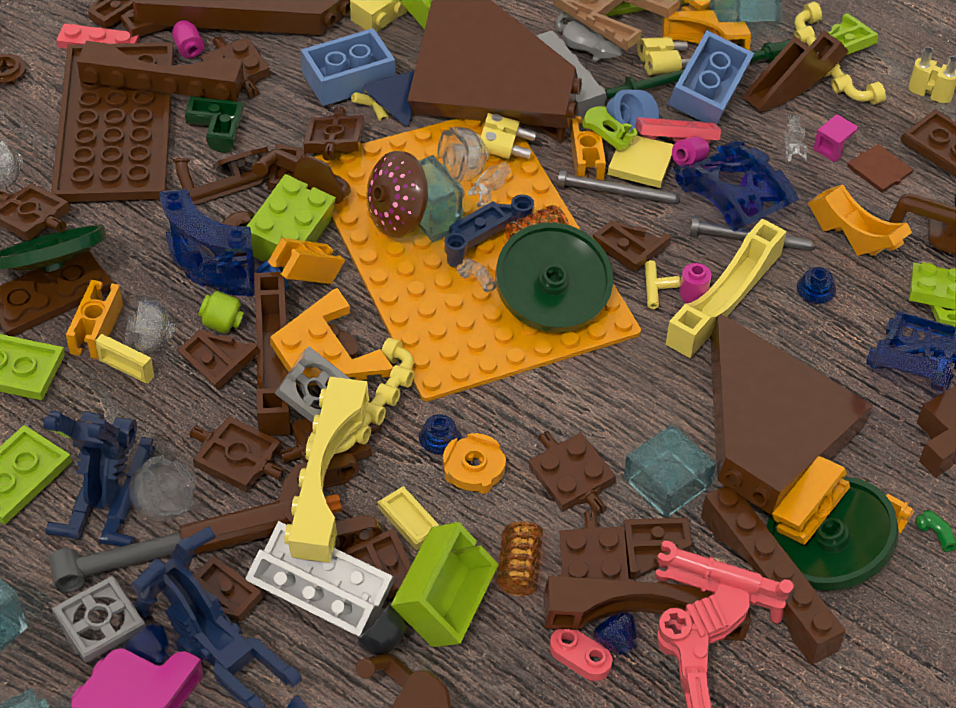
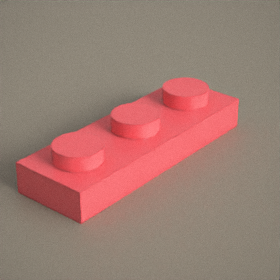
[56,24,140,48]
[635,117,721,143]

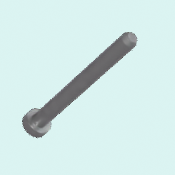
[557,168,679,204]
[689,216,815,251]

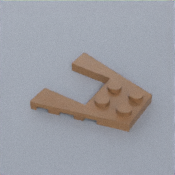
[553,0,681,50]

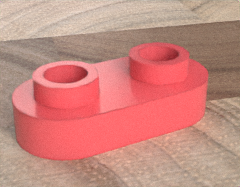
[550,629,612,681]

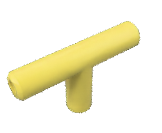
[351,92,389,121]
[645,260,681,309]

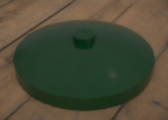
[495,223,613,332]
[0,224,107,272]
[767,476,899,590]

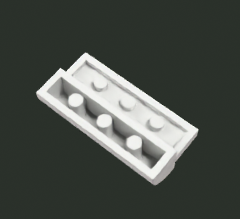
[245,521,396,637]

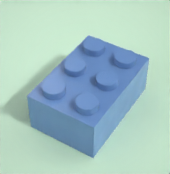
[301,28,395,106]
[668,30,754,125]

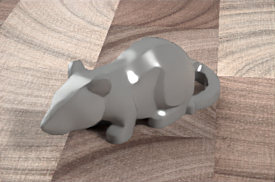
[556,12,622,62]

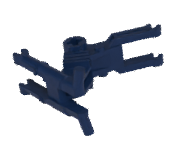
[43,410,155,547]
[131,526,302,708]

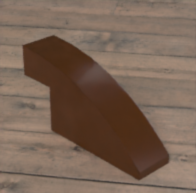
[742,30,849,112]
[917,386,956,478]

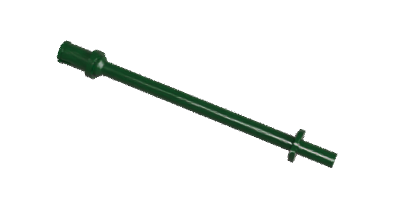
[605,39,791,100]

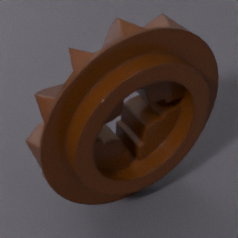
[0,54,26,87]

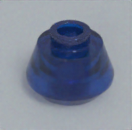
[797,267,836,304]
[419,414,461,454]
[593,611,638,655]
[125,623,170,665]

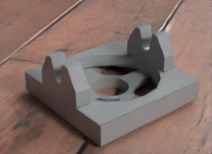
[275,346,350,423]
[52,575,146,663]

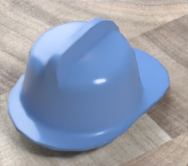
[606,89,659,132]

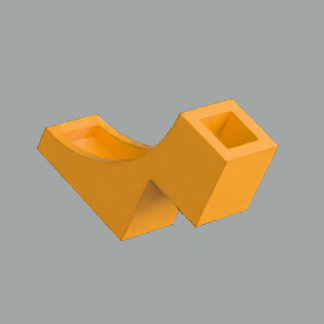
[662,10,751,51]
[808,184,912,256]

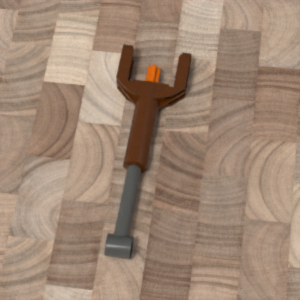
[49,453,382,593]

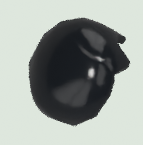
[358,604,406,656]

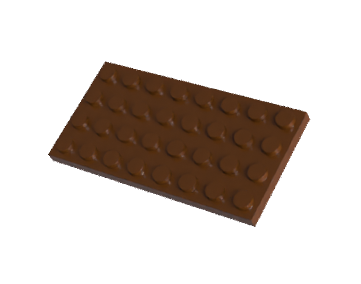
[51,42,174,202]

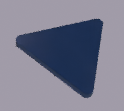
[363,70,415,127]

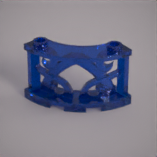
[674,141,800,231]
[159,189,255,296]
[866,310,956,393]

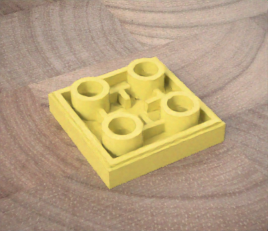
[608,135,673,188]

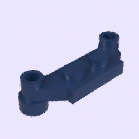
[444,195,534,267]

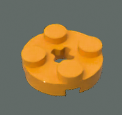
[443,433,506,494]

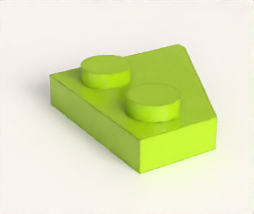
[828,13,878,55]

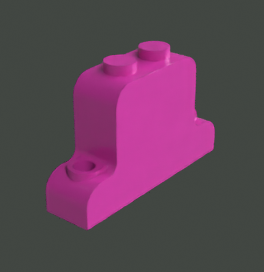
[71,649,204,708]

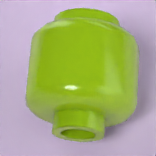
[198,291,244,334]

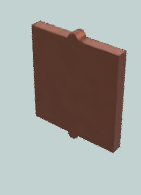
[847,144,913,193]

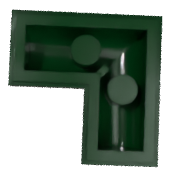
[185,96,244,153]

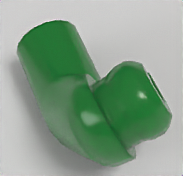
[915,510,956,552]

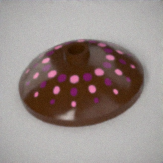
[366,151,428,237]

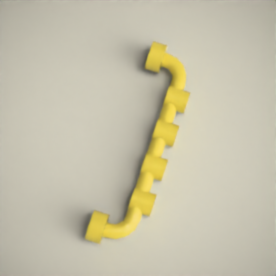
[794,2,886,105]
[306,338,414,454]

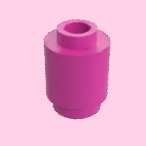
[172,20,204,58]
[672,136,709,167]
[679,263,712,303]

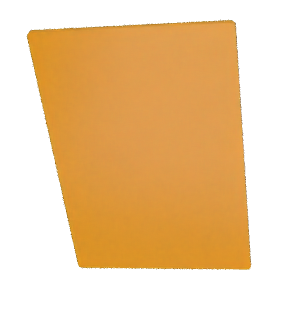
[313,118,641,402]

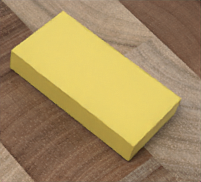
[95,334,154,384]
[378,486,440,550]

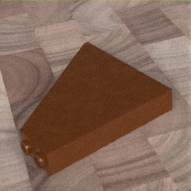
[133,0,350,35]
[408,0,582,128]
[710,314,873,515]

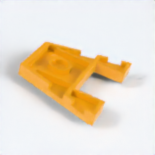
[270,288,393,387]

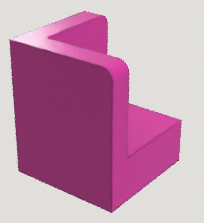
[813,114,858,162]

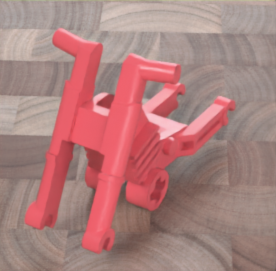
[655,541,794,708]

